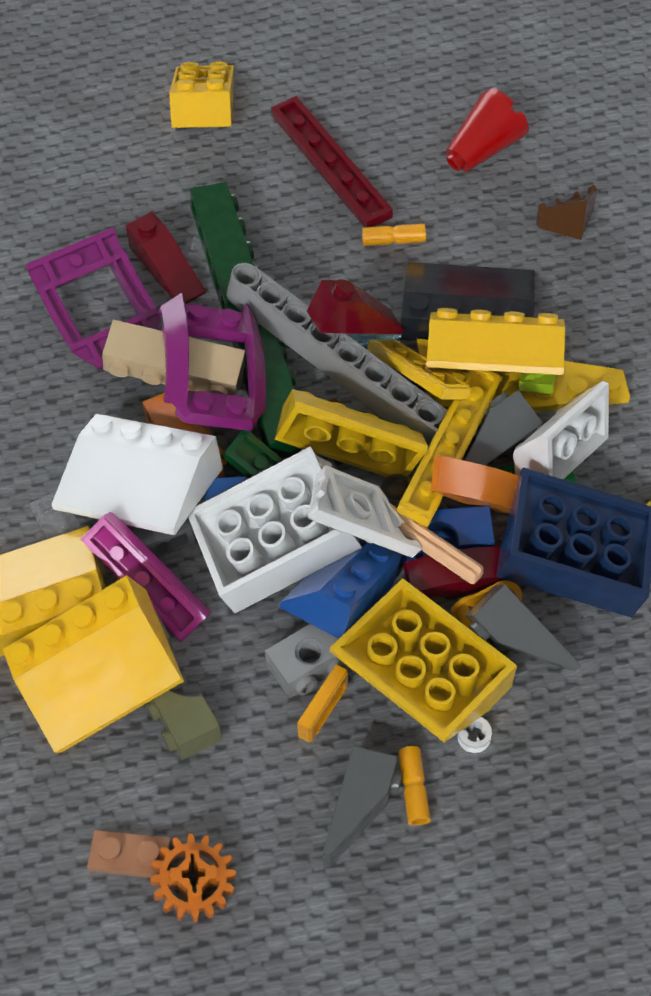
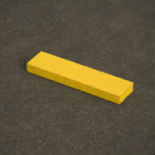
[367,339,472,400]

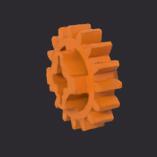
[150,833,236,923]

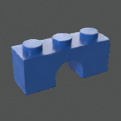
[399,505,495,565]

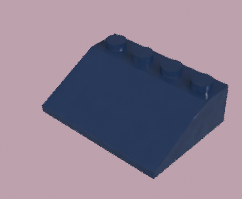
[496,467,651,618]

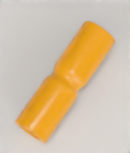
[362,223,426,246]
[398,746,431,826]

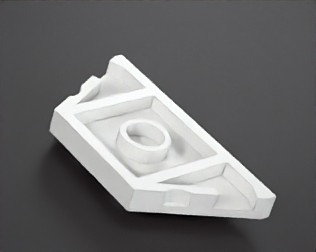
[308,465,422,558]

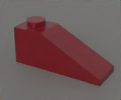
[125,211,206,304]
[307,279,404,335]

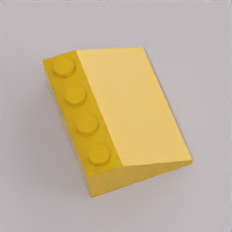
[0,526,106,657]
[3,576,184,754]
[329,578,517,743]

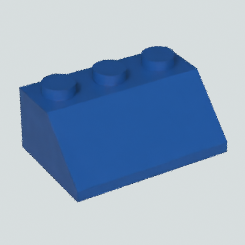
[280,541,402,639]

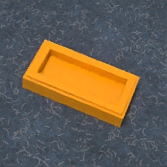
[297,664,348,743]

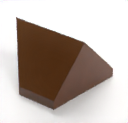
[536,185,597,240]

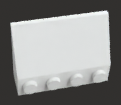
[52,414,223,535]
[188,446,362,613]

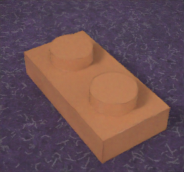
[87,830,172,878]

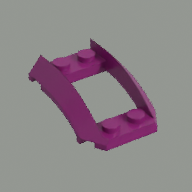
[25,227,160,369]
[159,293,266,431]

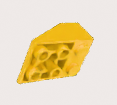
[169,61,234,128]

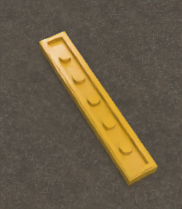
[396,370,503,528]

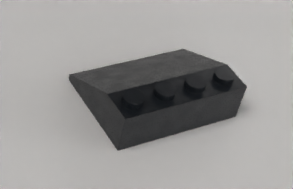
[400,262,535,341]

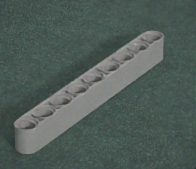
[227,263,447,449]

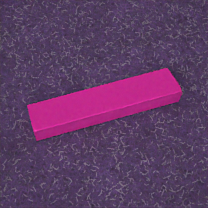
[80,512,211,642]

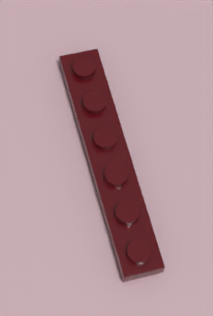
[271,96,393,227]

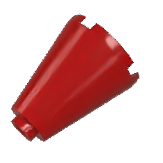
[446,88,529,172]

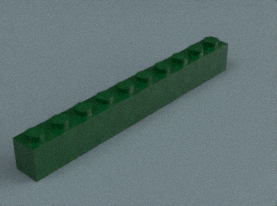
[190,182,302,459]

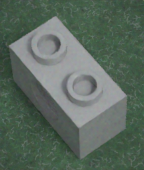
[265,624,348,698]

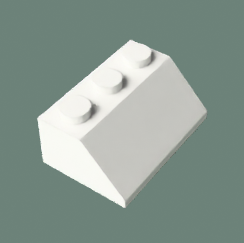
[513,381,609,479]

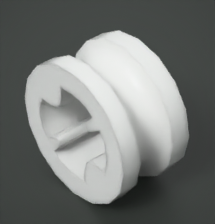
[457,717,492,753]

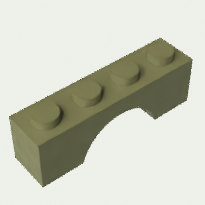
[145,610,222,760]

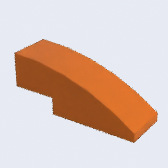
[430,456,519,513]

